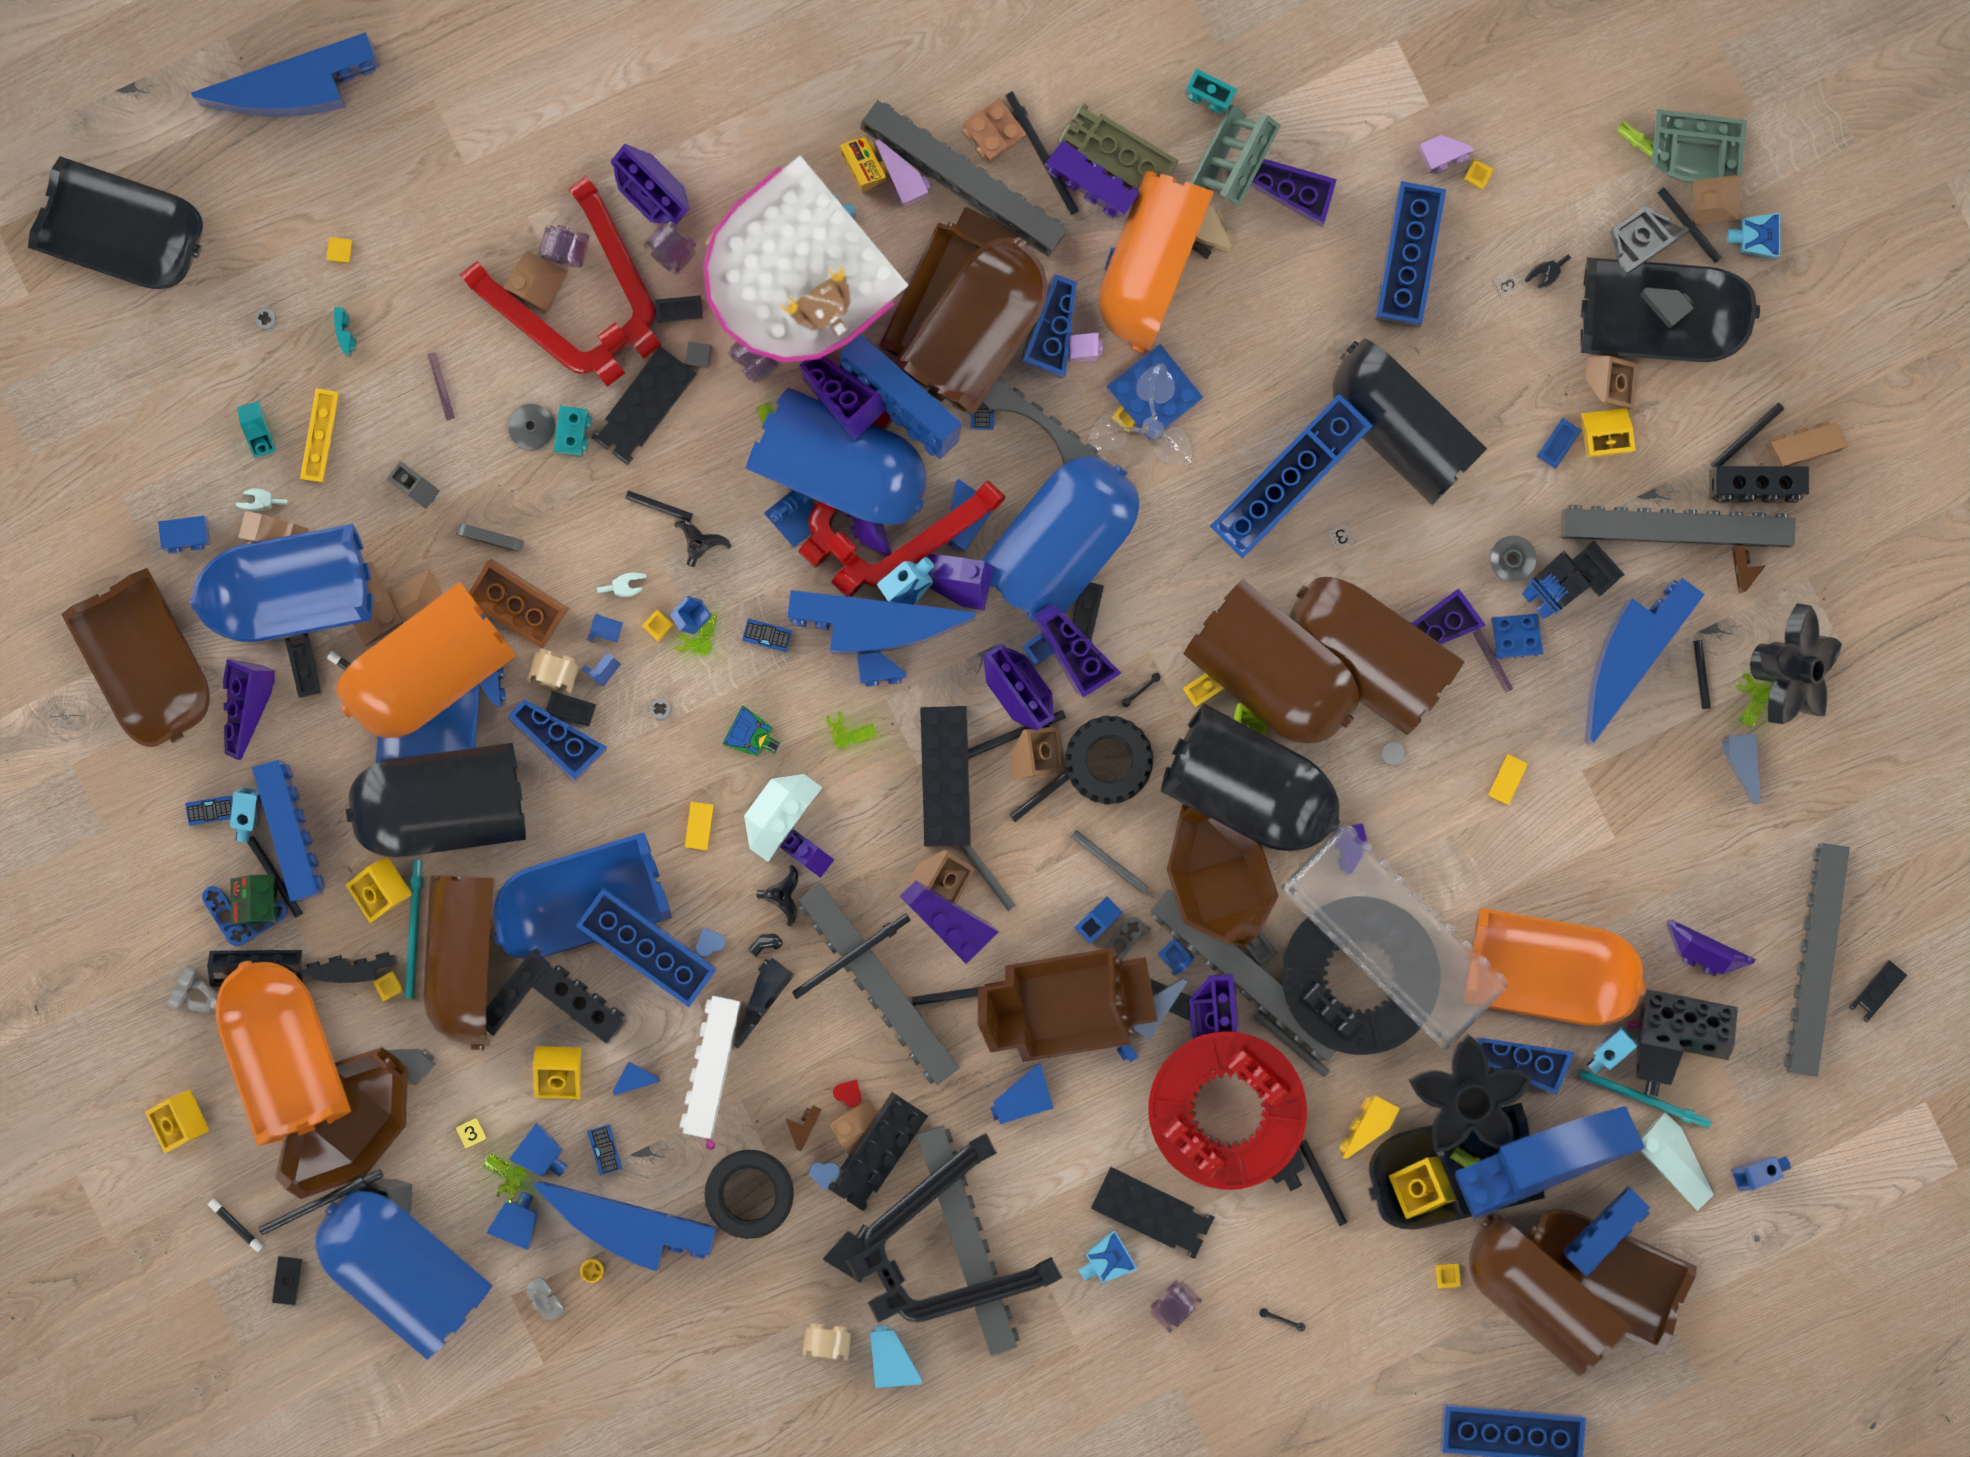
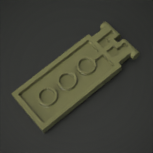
[1057,102,1179,190]

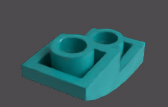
[334,307,357,357]

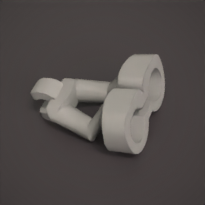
[166,965,218,1014]
[526,1277,564,1320]

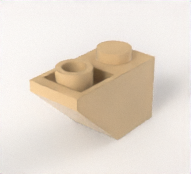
[1195,205,1234,252]

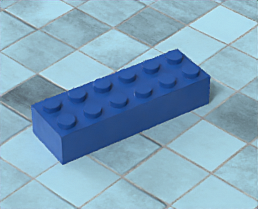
[1374,181,1447,328]
[840,334,962,459]
[252,760,325,902]
[576,887,717,1007]
[1440,1404,1586,1457]

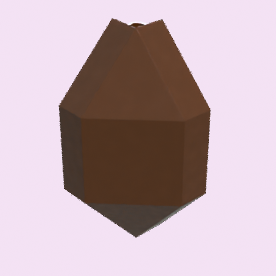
[1167,804,1279,947]
[275,1047,408,1199]

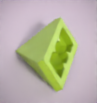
[1233,703,1268,736]

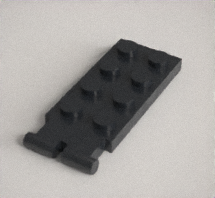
[591,346,697,465]
[828,1092,928,1211]
[1091,1166,1215,1259]

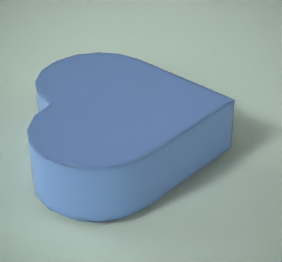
[696,928,726,956]
[809,1162,840,1190]

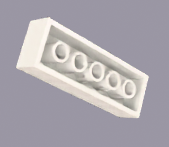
[680,996,742,1139]

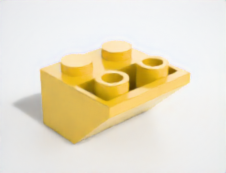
[1581,408,1636,459]

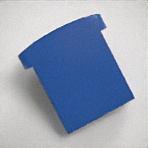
[587,614,623,643]
[581,653,621,686]
[1157,938,1195,976]

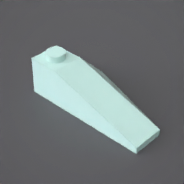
[1639,1112,1714,1211]

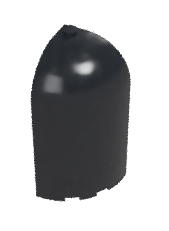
[28,156,203,289]
[1580,257,1760,362]
[1332,338,1488,506]
[1161,703,1340,851]
[345,743,526,857]
[1368,1103,1545,1230]

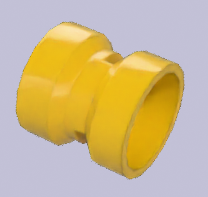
[580,1258,605,1283]

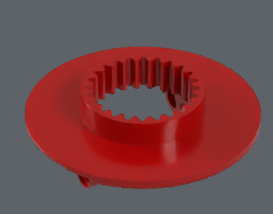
[1148,1031,1307,1190]

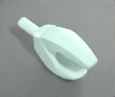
[235,488,288,512]
[597,572,647,597]

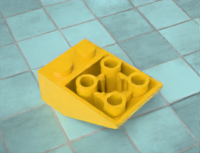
[1338,1094,1400,1159]

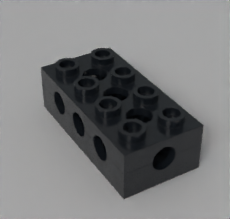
[1709,466,1809,503]
[533,965,627,1044]
[1637,989,1738,1060]

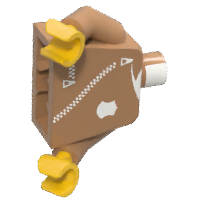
[780,264,850,337]

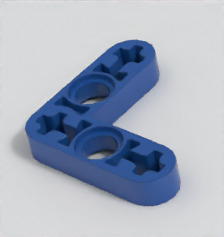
[202,886,288,946]

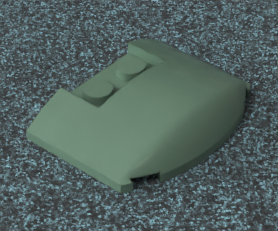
[1651,109,1747,183]

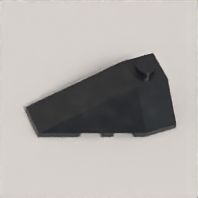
[734,958,795,1049]

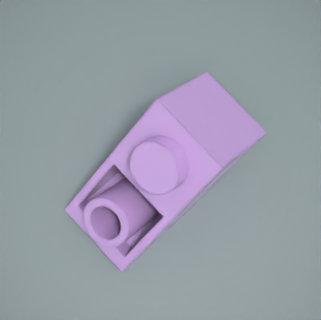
[1418,135,1473,173]
[1069,333,1103,362]

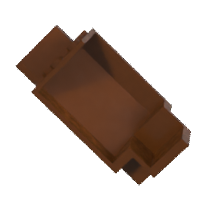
[978,947,1158,1062]

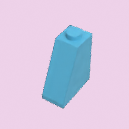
[870,1325,922,1388]

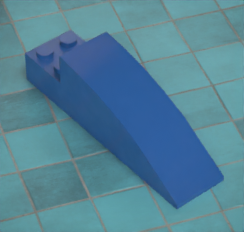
[191,32,380,117]
[1210,393,1374,559]
[1585,578,1705,745]
[787,590,975,655]
[1455,1106,1645,1219]
[534,1180,718,1272]

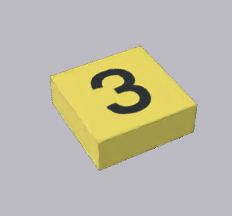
[456,1118,487,1149]

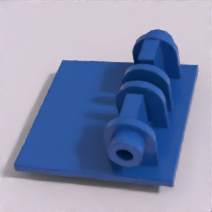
[764,490,815,548]
[1491,614,1543,659]

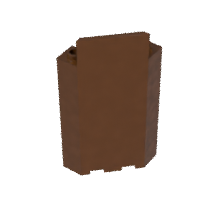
[879,207,1018,357]

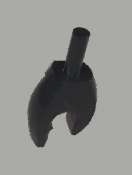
[1525,254,1571,288]

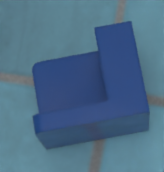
[670,596,711,635]
[1022,633,1054,667]

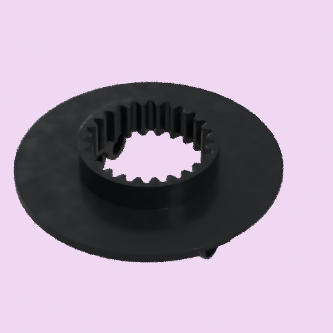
[1282,896,1440,1055]

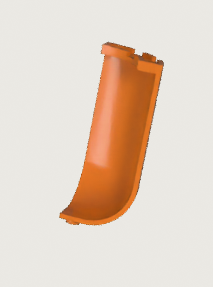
[1098,171,1214,353]
[336,582,516,738]
[1463,908,1646,1026]
[216,961,351,1146]

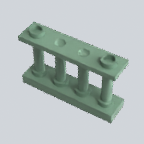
[1190,104,1281,206]

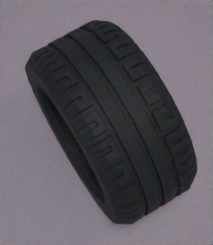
[705,1150,794,1239]

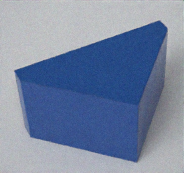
[613,1062,660,1095]

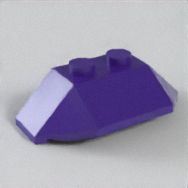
[611,144,690,225]
[846,513,892,557]
[983,644,1055,731]
[1667,920,1756,977]
[1189,974,1240,1039]

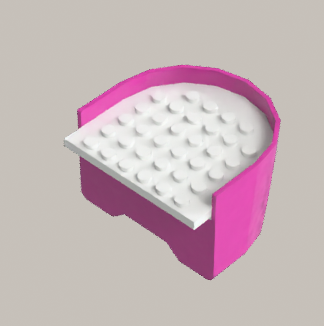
[703,156,908,362]

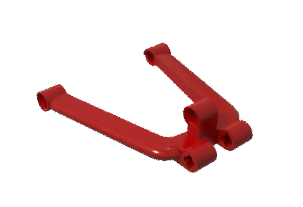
[459,175,662,387]
[798,412,1006,597]

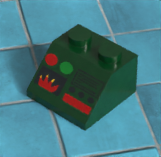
[230,874,278,925]

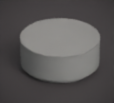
[1381,742,1405,765]

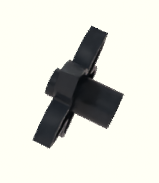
[1750,603,1842,725]
[1408,1033,1532,1153]

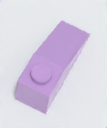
[875,139,930,207]

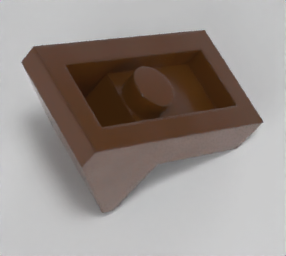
[1732,545,1766,594]
[786,1105,822,1151]

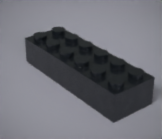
[920,706,971,847]

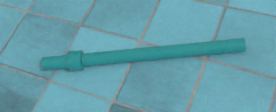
[405,859,423,998]
[1578,1069,1711,1129]

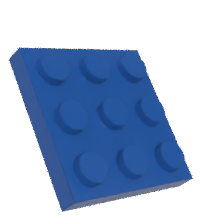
[1106,344,1203,441]

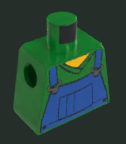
[722,705,781,757]

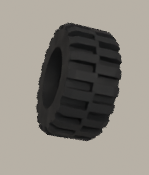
[1065,716,1154,805]

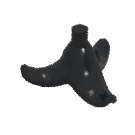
[674,521,731,567]
[756,865,799,926]

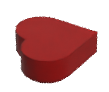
[833,1079,862,1108]

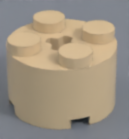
[527,649,579,695]
[802,1323,852,1361]

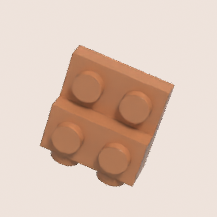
[962,98,1027,162]

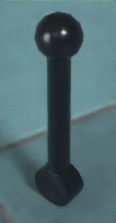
[1122,673,1161,707]
[1259,1308,1305,1332]

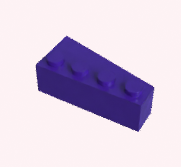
[1032,604,1122,698]

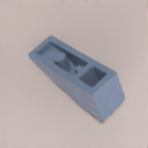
[1722,734,1761,804]
[1134,977,1188,1040]

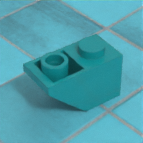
[237,401,276,458]

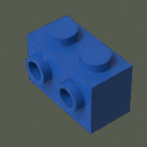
[158,516,211,554]

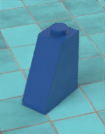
[947,479,993,552]
[990,1064,1054,1124]

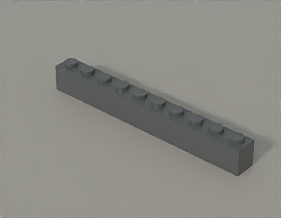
[860,100,1067,257]
[1561,505,1796,548]
[1784,843,1850,1077]
[798,883,960,1085]
[1150,889,1336,1062]
[917,1125,1020,1356]

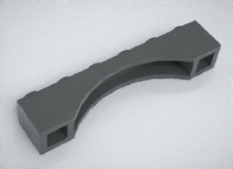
[983,376,1100,465]

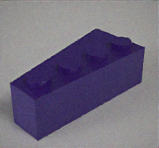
[1044,141,1140,219]
[1250,159,1337,227]
[799,356,885,441]
[1411,588,1486,644]
[900,880,999,964]

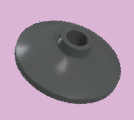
[508,404,554,450]
[1490,536,1536,582]

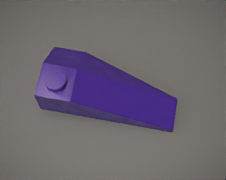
[917,554,994,611]
[223,659,275,760]

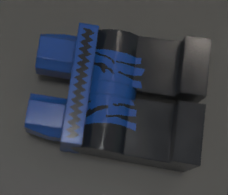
[1522,550,1593,619]

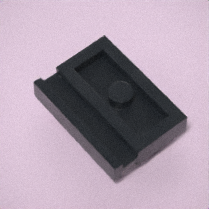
[1572,541,1625,597]

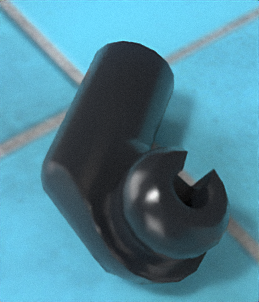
[748,933,783,957]

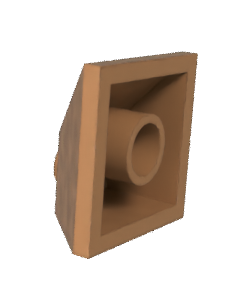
[1693,175,1740,225]
[503,251,568,312]
[1585,356,1638,409]
[389,570,442,623]
[1010,727,1065,779]
[908,850,976,904]
[829,1100,877,1156]

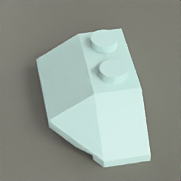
[744,774,823,862]

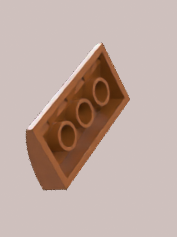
[469,559,569,649]

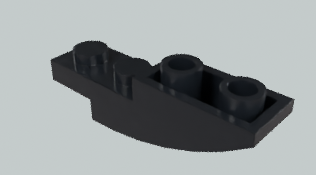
[301,952,398,983]

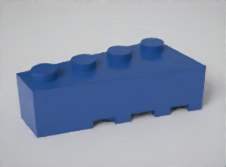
[1020,274,1077,378]
[508,699,607,783]
[1476,1037,1575,1095]
[1563,1186,1650,1277]

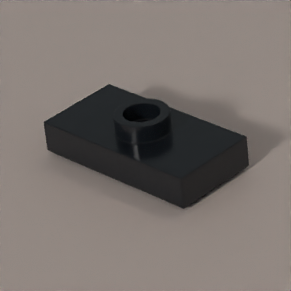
[655,295,703,323]
[546,691,596,727]
[272,1256,302,1306]

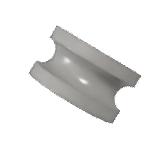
[255,308,277,330]
[650,698,671,720]

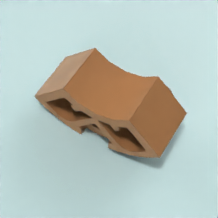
[238,511,309,544]

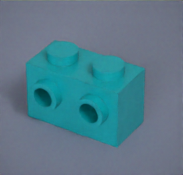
[1185,68,1237,114]
[553,405,592,457]

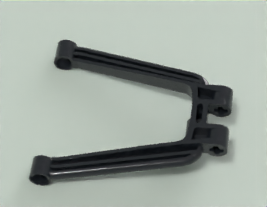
[846,1133,1063,1323]

